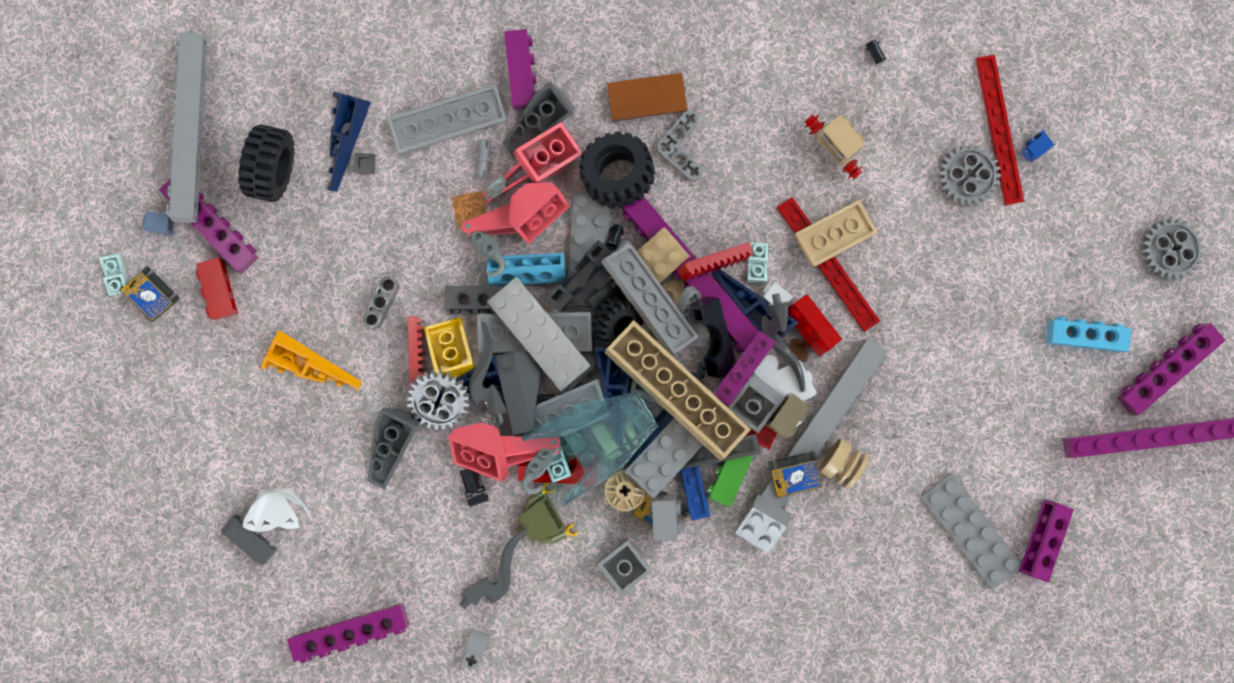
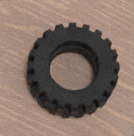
[238,124,295,202]
[579,131,655,209]

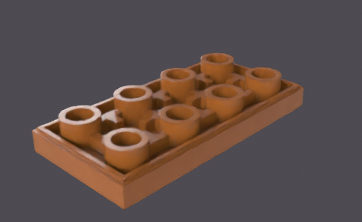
[607,73,687,122]

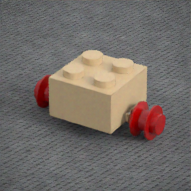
[804,114,865,180]

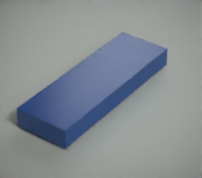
[680,466,710,521]

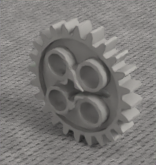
[937,144,1001,206]
[1140,218,1206,280]
[406,370,471,430]

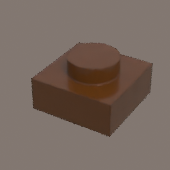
[790,339,810,362]

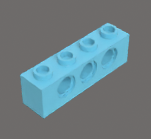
[487,253,566,286]
[1046,317,1131,352]

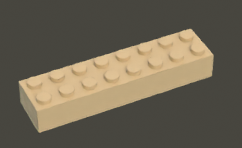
[604,320,751,460]

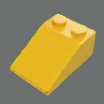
[424,317,475,379]

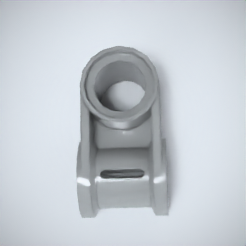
[462,629,490,670]

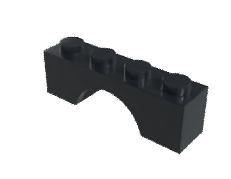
[546,240,613,313]
[689,296,736,378]

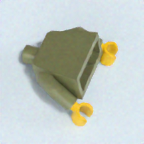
[516,483,578,544]

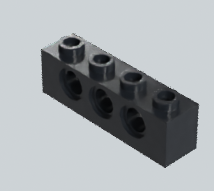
[444,286,505,314]

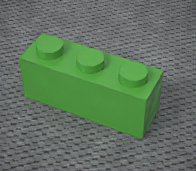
[707,456,753,507]

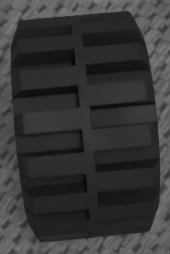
[591,297,644,347]

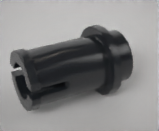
[866,39,887,65]
[606,224,624,250]

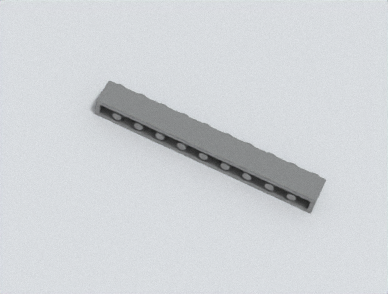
[166,33,207,223]
[759,338,888,509]

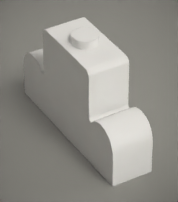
[753,355,816,427]

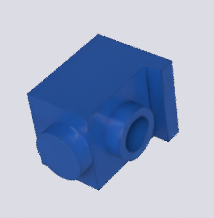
[1021,130,1055,162]

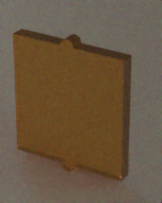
[452,191,487,230]

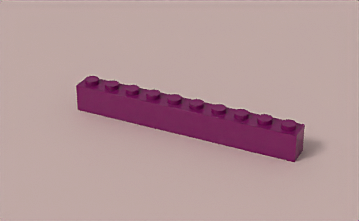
[622,197,759,353]
[1062,417,1234,458]

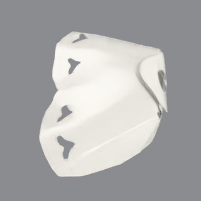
[243,488,312,532]

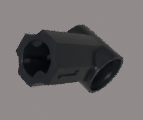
[460,469,489,507]

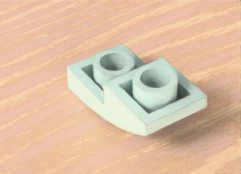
[747,242,768,284]
[99,252,127,296]
[547,447,571,483]

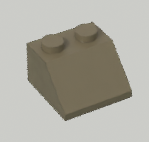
[765,393,809,439]

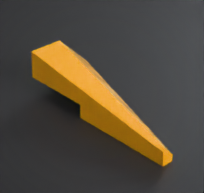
[260,330,362,391]

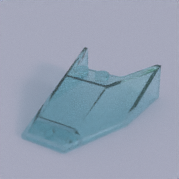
[522,392,658,506]

